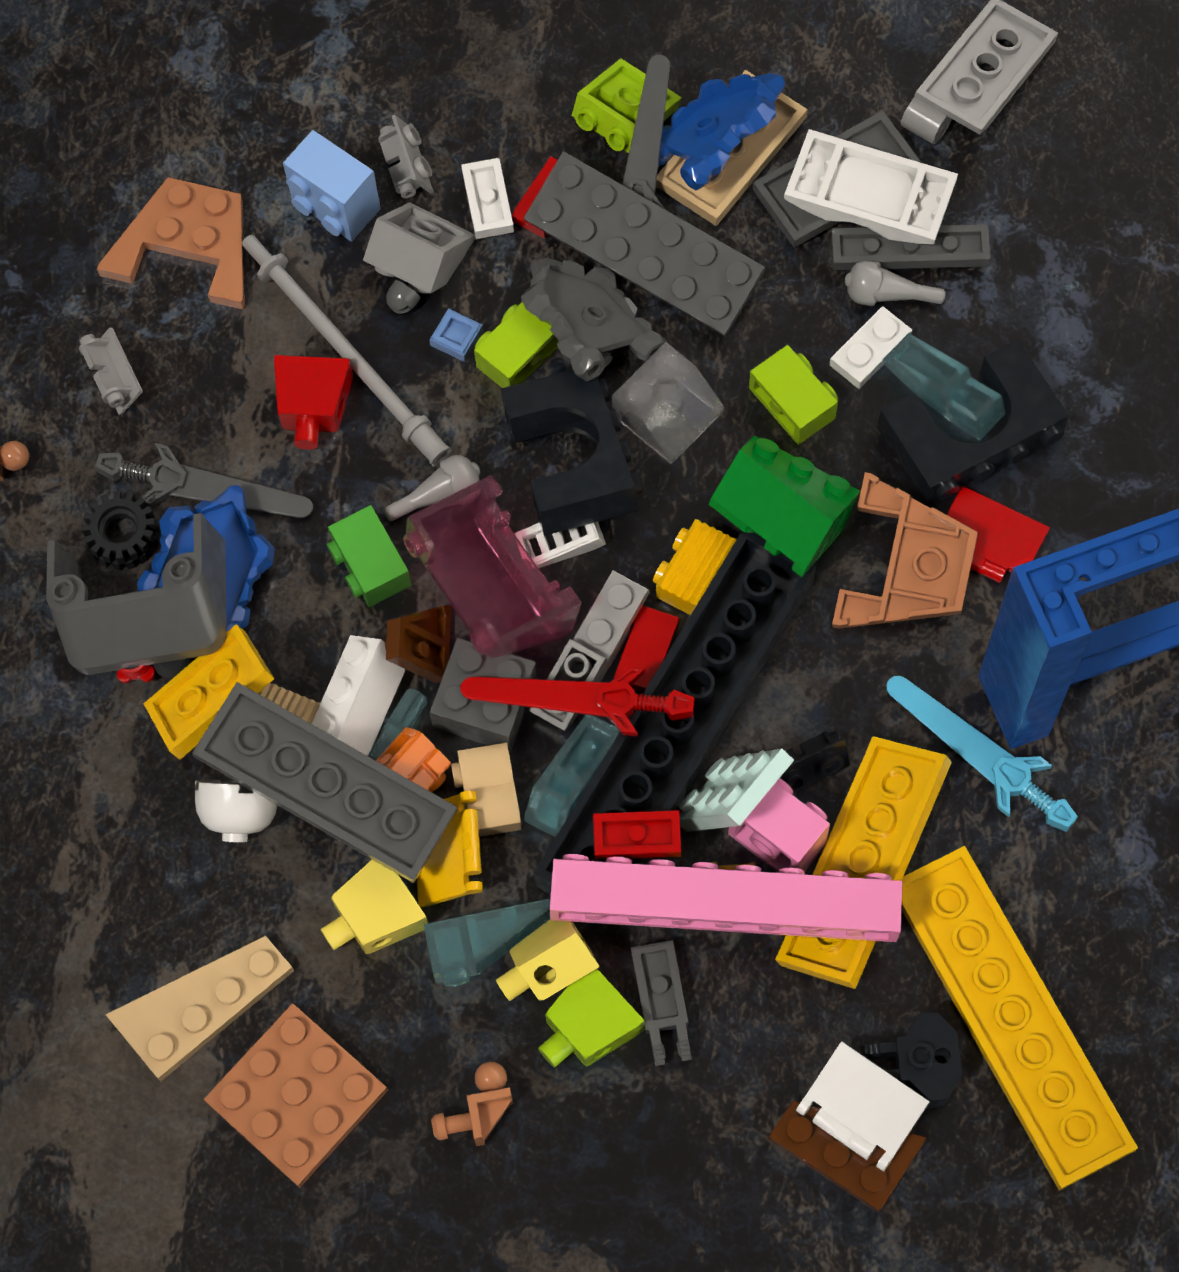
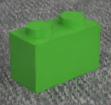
[326,505,412,607]

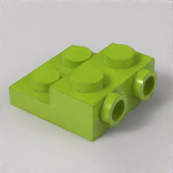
[571,58,682,153]

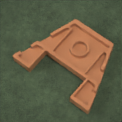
[97,177,245,309]
[832,472,978,629]

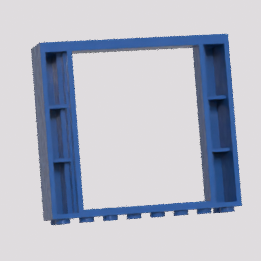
[978,509,1179,750]

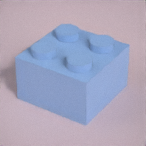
[283,130,381,242]

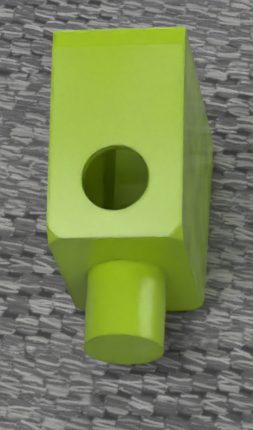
[538,969,645,1068]

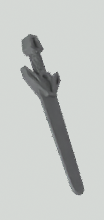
[622,54,670,209]
[95,443,313,518]

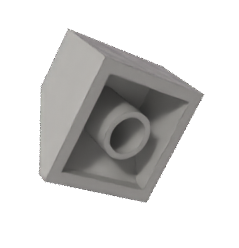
[363,202,475,294]

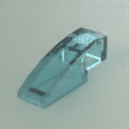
[883,333,1006,441]

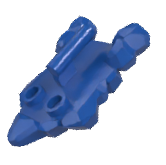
[658,73,785,191]
[137,485,275,631]

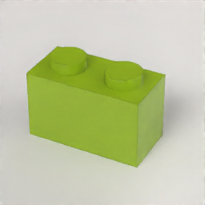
[474,302,560,388]
[749,345,838,445]

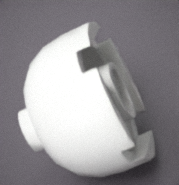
[195,780,277,842]

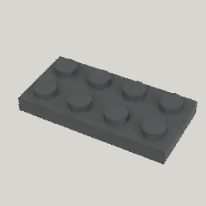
[753,110,922,248]

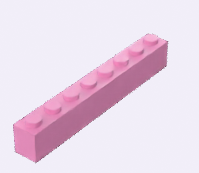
[550,854,902,942]

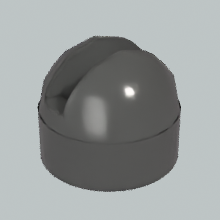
[386,280,421,314]

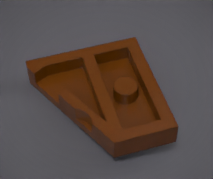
[385,605,451,683]

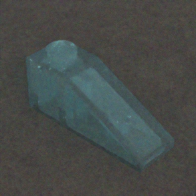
[523,714,620,837]
[424,899,550,987]

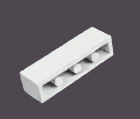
[312,635,406,756]

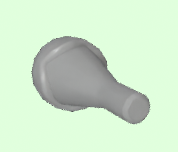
[845,261,946,306]
[383,455,480,521]

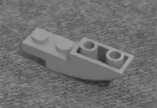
[529,570,650,732]

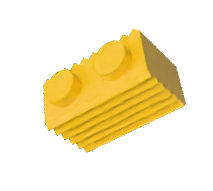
[653,519,737,615]

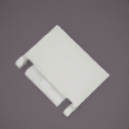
[796,1042,930,1172]

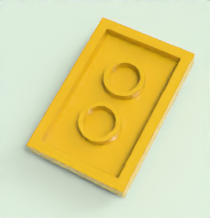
[143,624,274,760]

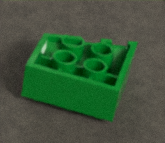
[709,436,860,577]

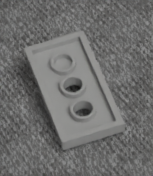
[900,0,1058,145]

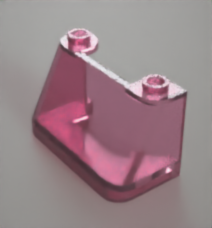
[403,475,582,658]

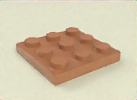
[203,1003,388,1188]

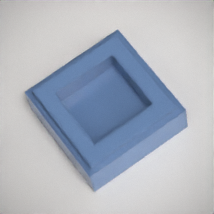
[430,308,483,362]

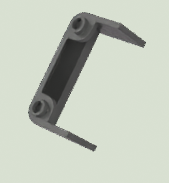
[46,513,227,675]

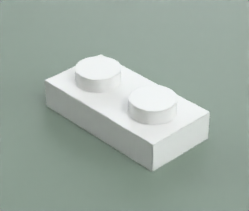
[461,158,514,239]
[830,306,912,389]

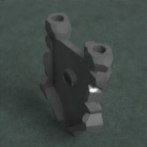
[521,257,666,382]

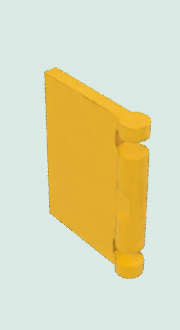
[417,791,483,907]

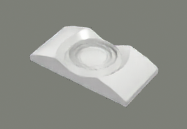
[784,129,958,244]

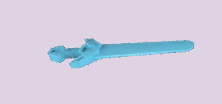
[886,676,1078,832]

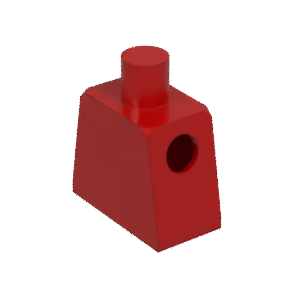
[274,355,353,450]

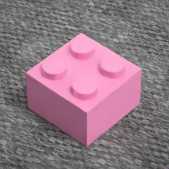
[728,778,830,873]

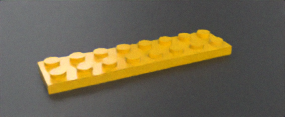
[901,846,1138,1191]

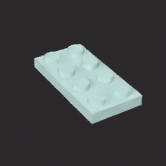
[679,748,794,832]

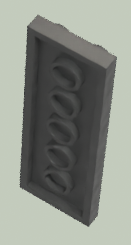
[523,151,766,337]
[192,682,457,883]

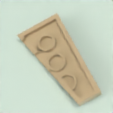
[105,936,294,1082]

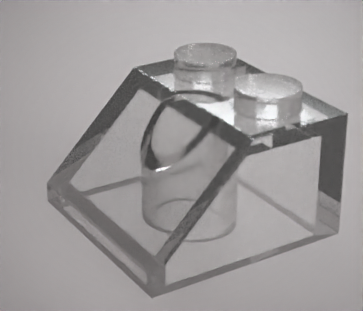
[612,342,725,464]

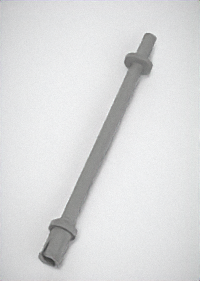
[242,234,452,467]

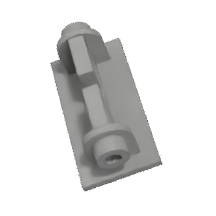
[378,114,433,198]
[79,328,143,415]

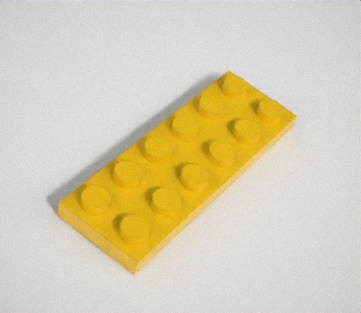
[775,736,952,989]

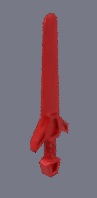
[460,668,695,736]

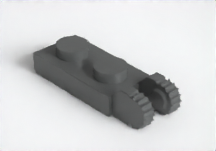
[631,940,692,1066]

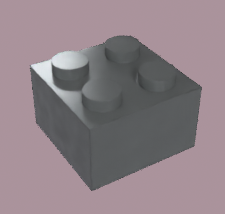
[430,638,538,752]

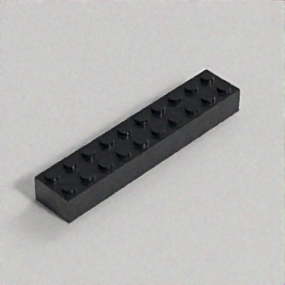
[534,531,816,928]

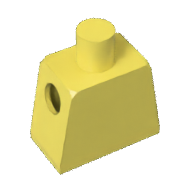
[320,860,429,954]
[496,920,600,1001]

